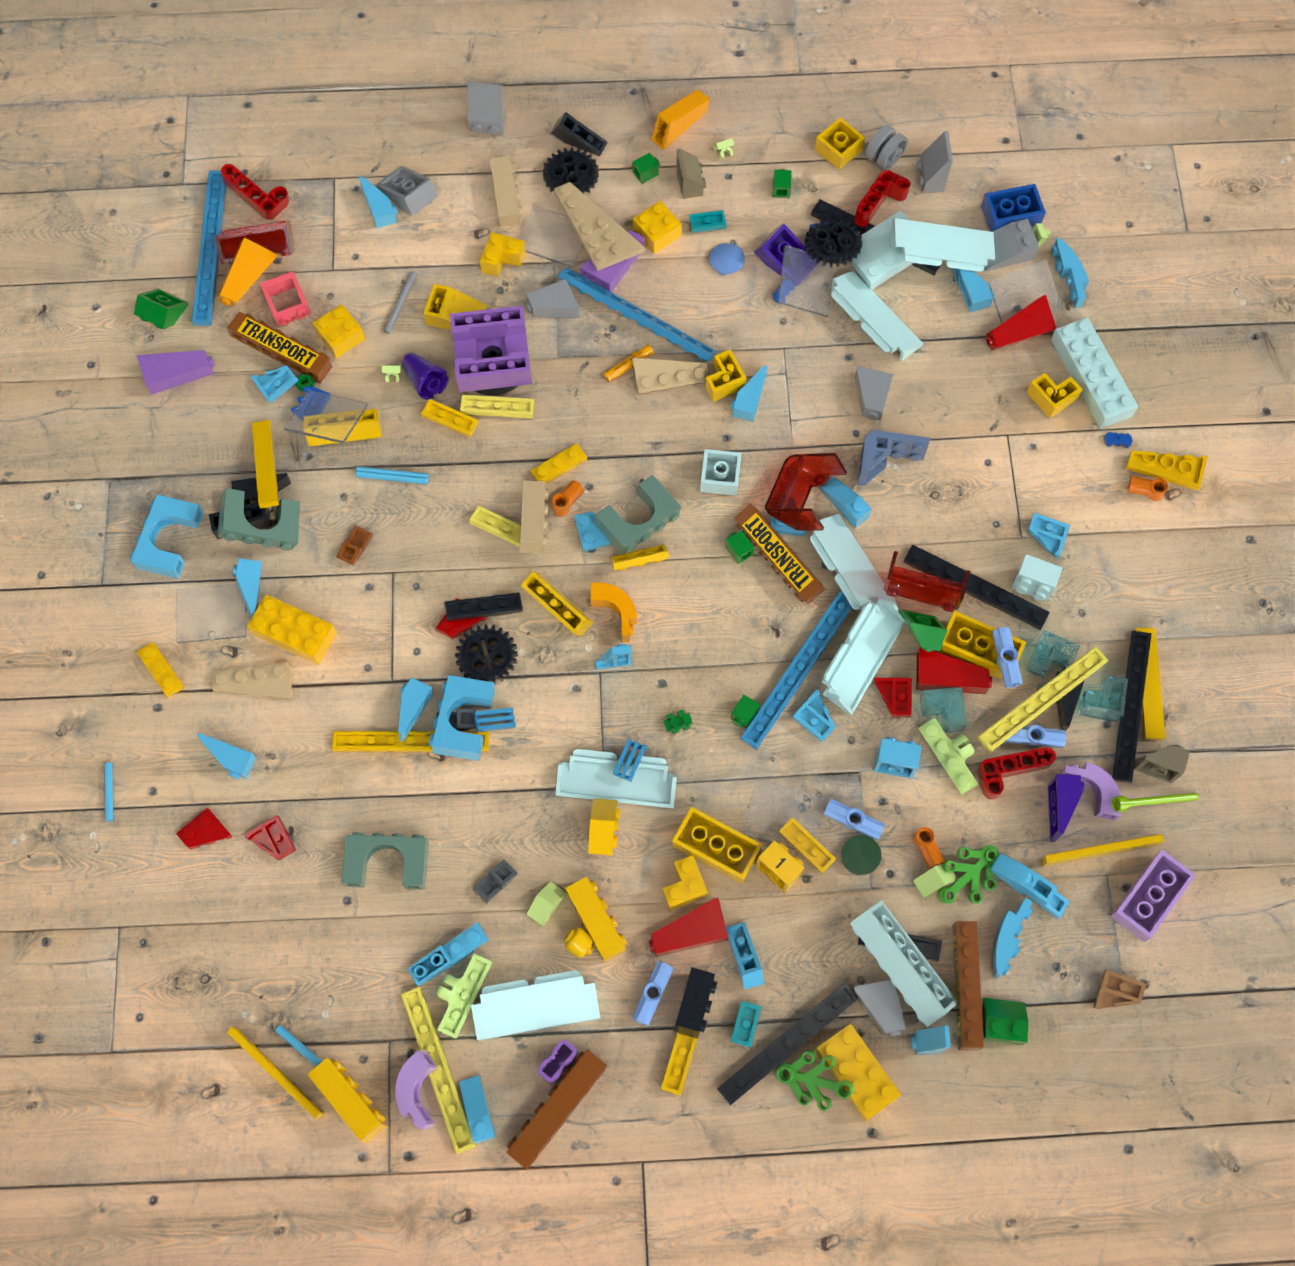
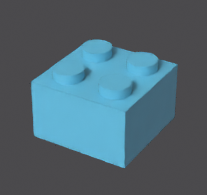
[874,737,922,779]

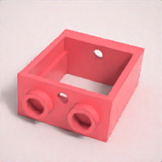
[260,271,311,327]

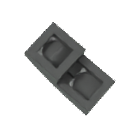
[436,709,476,731]
[473,859,518,904]

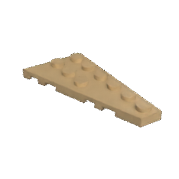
[554,182,646,271]

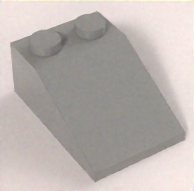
[467,81,507,135]
[917,131,953,193]
[376,166,438,216]
[984,219,1040,271]

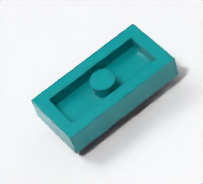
[689,210,726,233]
[731,1001,761,1048]

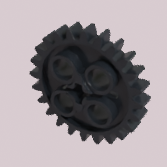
[543,147,599,195]
[804,219,862,267]
[455,624,518,684]

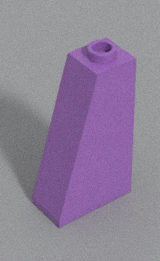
[580,230,645,292]
[137,350,215,395]

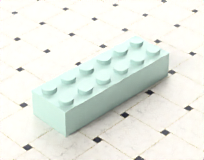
[1051,317,1139,429]
[850,900,958,1027]

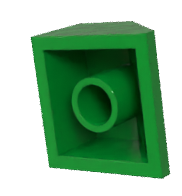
[134,288,188,329]
[899,609,947,652]
[982,998,1029,1045]

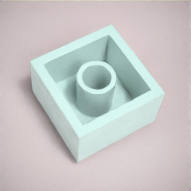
[700,449,742,496]
[1011,554,1063,601]

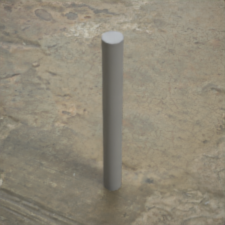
[384,271,417,334]

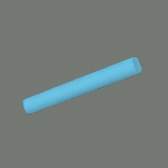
[104,762,114,822]
[275,1025,322,1067]

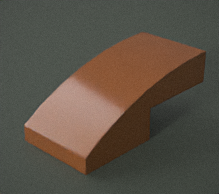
[336,525,373,565]

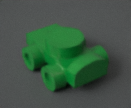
[663,710,693,734]

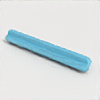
[356,466,429,484]

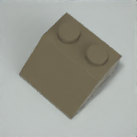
[676,149,706,199]
[1134,745,1190,783]

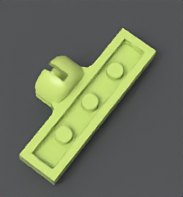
[918,718,979,795]
[437,953,492,1039]

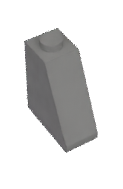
[525,279,580,318]
[855,366,893,421]
[852,980,906,1038]

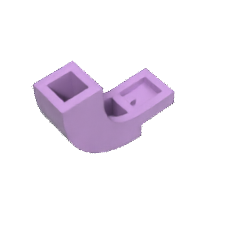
[1061,762,1121,821]
[395,1050,438,1130]

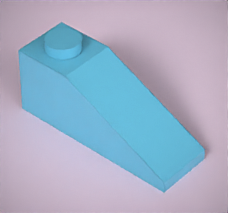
[359,176,398,228]
[952,268,994,312]
[730,365,768,422]
[819,477,872,528]
[233,558,262,619]
[398,677,433,742]
[197,733,257,780]
[726,922,764,990]
[910,1026,951,1055]
[459,1075,497,1144]

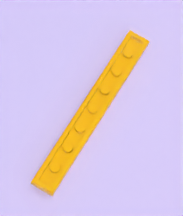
[332,731,490,752]

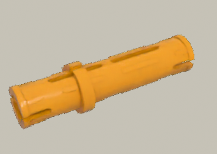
[603,344,654,383]

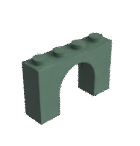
[594,475,681,555]
[218,488,300,550]
[341,832,429,890]

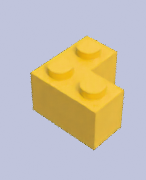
[480,232,526,277]
[705,349,747,402]
[1026,373,1083,419]
[588,798,621,856]
[662,855,708,911]

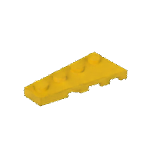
[1126,450,1208,491]

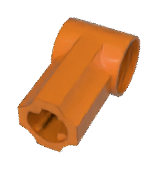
[1128,476,1168,501]
[552,480,585,517]
[913,827,945,869]

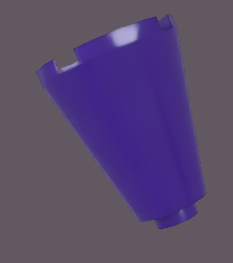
[402,353,449,400]

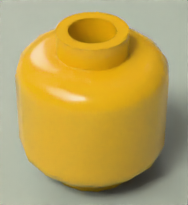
[563,927,595,958]

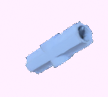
[992,627,1023,688]
[1005,725,1066,748]
[823,799,886,840]
[632,961,674,1026]

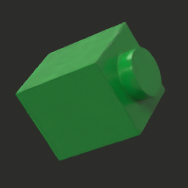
[632,152,660,184]
[773,169,792,198]
[725,530,754,564]
[731,695,760,729]

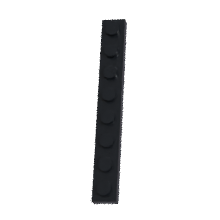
[811,199,943,276]
[903,544,1050,630]
[1112,631,1152,784]
[717,983,859,1106]

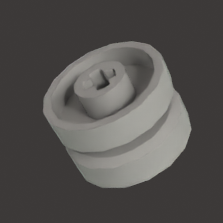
[865,124,908,170]

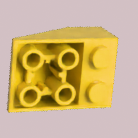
[423,283,487,330]

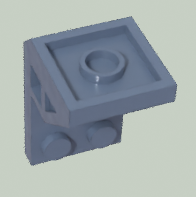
[857,430,930,486]

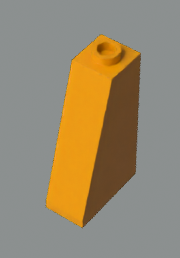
[651,89,710,150]
[217,238,278,306]

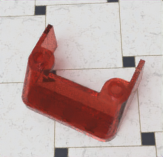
[215,220,295,265]
[765,453,847,531]
[883,551,970,612]

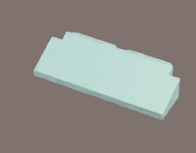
[889,218,995,272]
[831,271,923,361]
[810,514,898,611]
[822,599,905,715]
[555,749,677,809]
[471,970,601,1041]

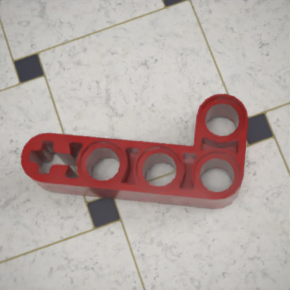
[221,164,289,220]
[854,170,911,226]
[977,747,1056,799]

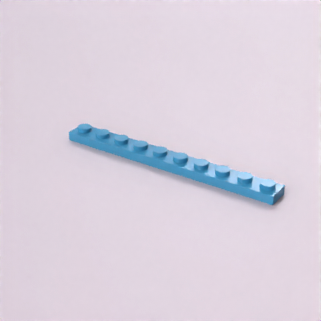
[192,171,227,326]
[558,268,718,362]
[740,590,852,750]

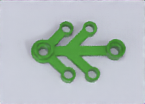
[938,845,999,904]
[776,1050,854,1111]

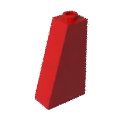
[986,295,1057,351]
[916,647,993,694]
[648,898,728,957]

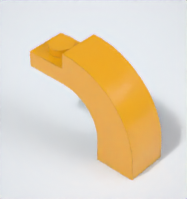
[591,582,637,642]

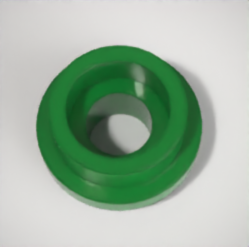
[296,374,314,392]

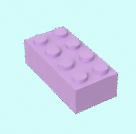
[1110,850,1196,942]

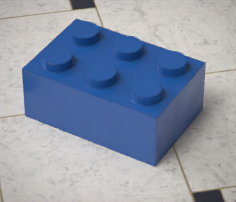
[981,184,1046,232]

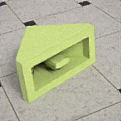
[913,864,958,899]
[527,882,567,926]

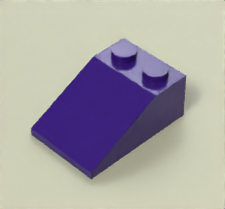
[754,224,817,287]
[1048,774,1085,843]

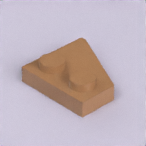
[1093,969,1147,1009]

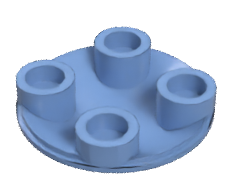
[709,243,744,276]

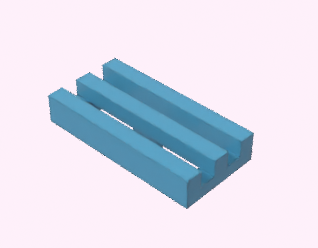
[474,708,516,732]
[613,738,647,782]

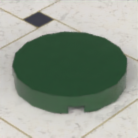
[841,835,882,875]

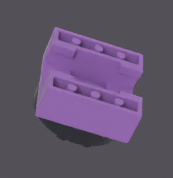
[450,306,532,395]

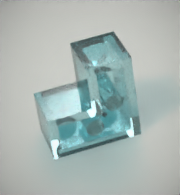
[1025,630,1080,678]
[1078,675,1128,723]
[920,687,968,733]

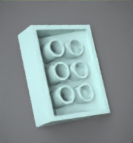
[850,211,913,290]

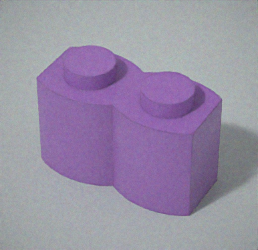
[538,1039,578,1085]

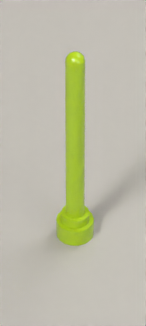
[1112,793,1199,812]

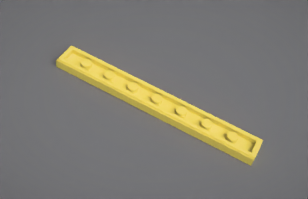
[977,646,1109,753]
[401,986,477,1155]

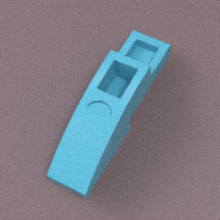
[1051,238,1089,308]
[990,854,1070,919]
[992,898,1033,978]
[408,922,489,986]

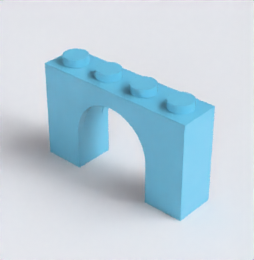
[130,494,204,579]
[429,675,495,761]

